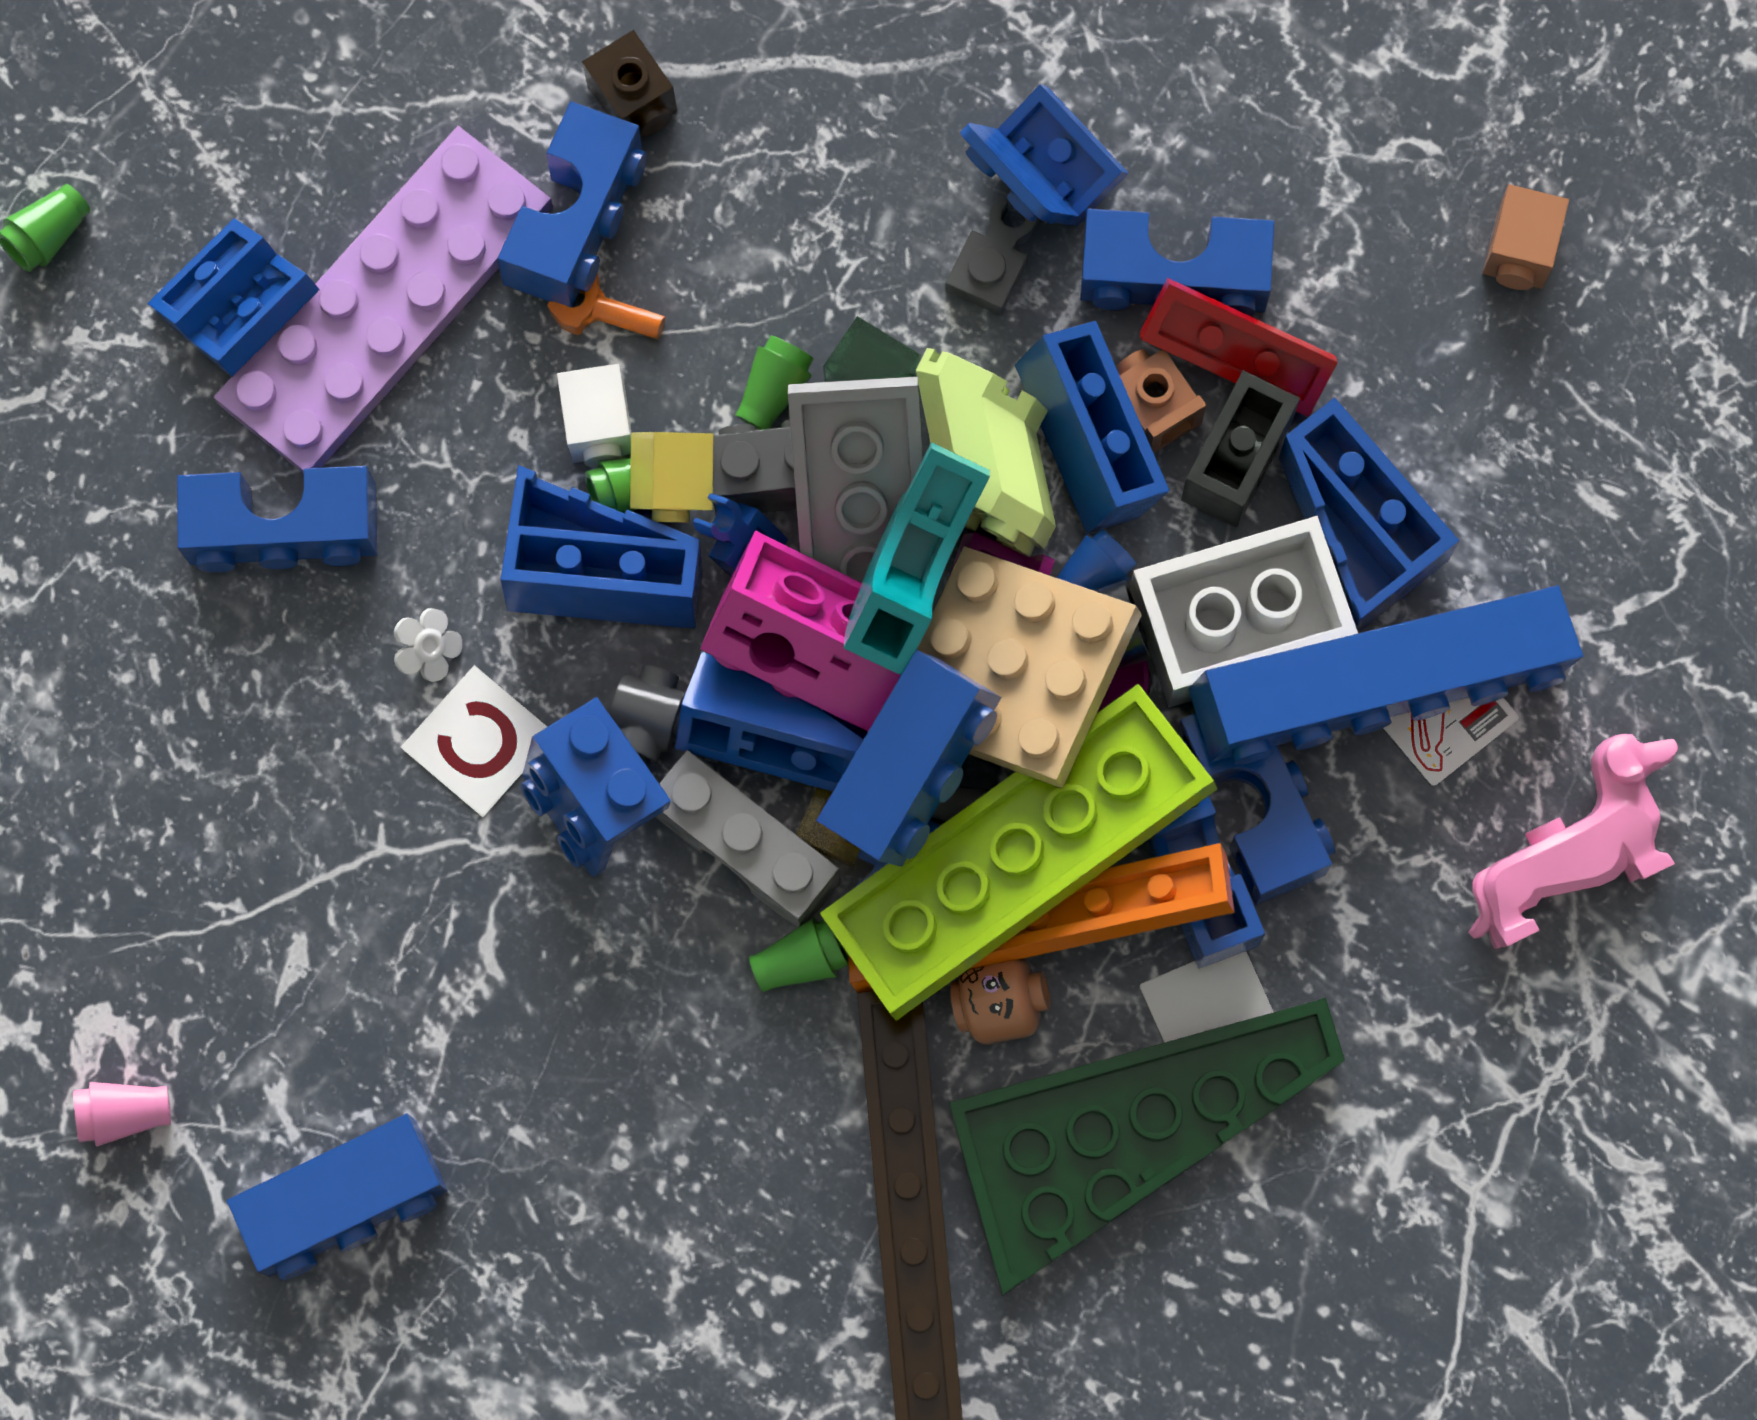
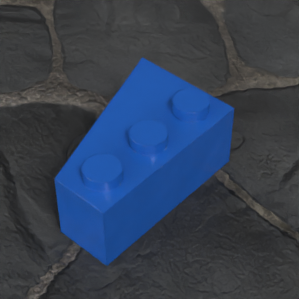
[1279,397,1459,633]
[500,465,703,629]

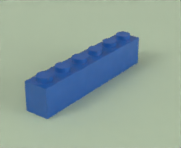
[1188,585,1584,765]

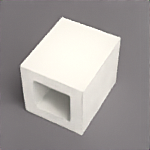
[557,364,632,467]

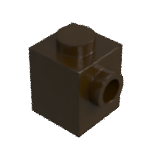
[582,30,678,136]

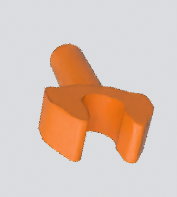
[547,273,666,340]

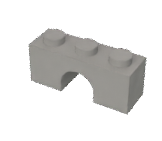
[655,750,841,928]

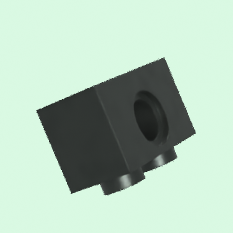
[1181,371,1300,528]

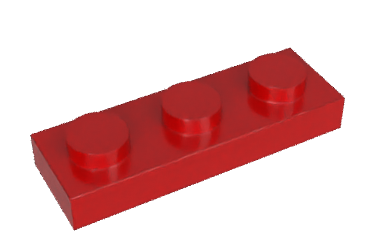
[1140,278,1338,417]

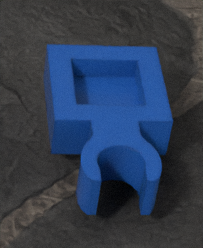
[693,493,789,577]

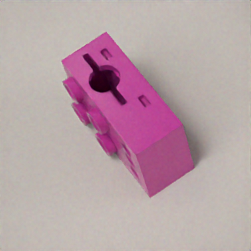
[700,531,901,732]

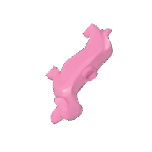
[1468,734,1678,949]

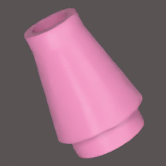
[73,1082,171,1147]

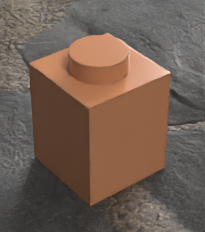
[1482,184,1569,290]

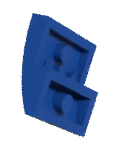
[147,218,320,377]

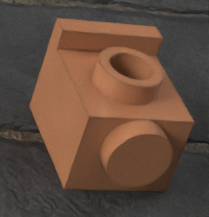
[1116,349,1206,453]

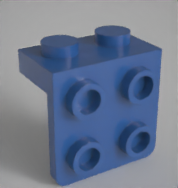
[960,84,1129,226]
[521,697,671,877]

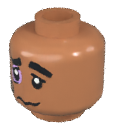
[950,958,1051,1045]

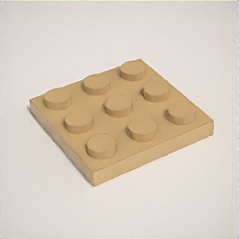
[917,546,1142,788]

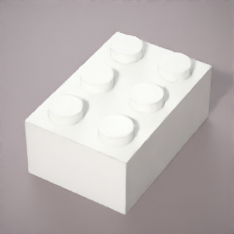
[1130,516,1358,708]

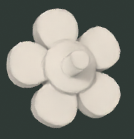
[394,608,462,682]

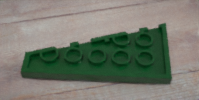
[949,998,1345,1296]

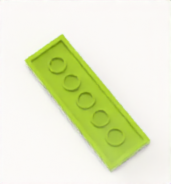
[820,684,1217,1021]

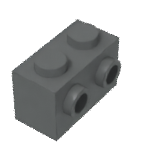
[713,419,797,514]

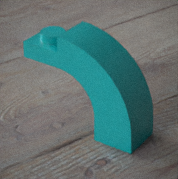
[843,442,990,675]

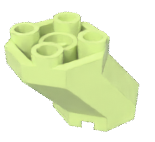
[916,348,1056,557]

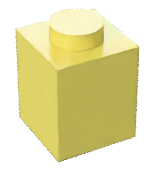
[630,432,714,523]

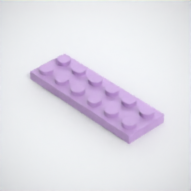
[214,126,553,474]

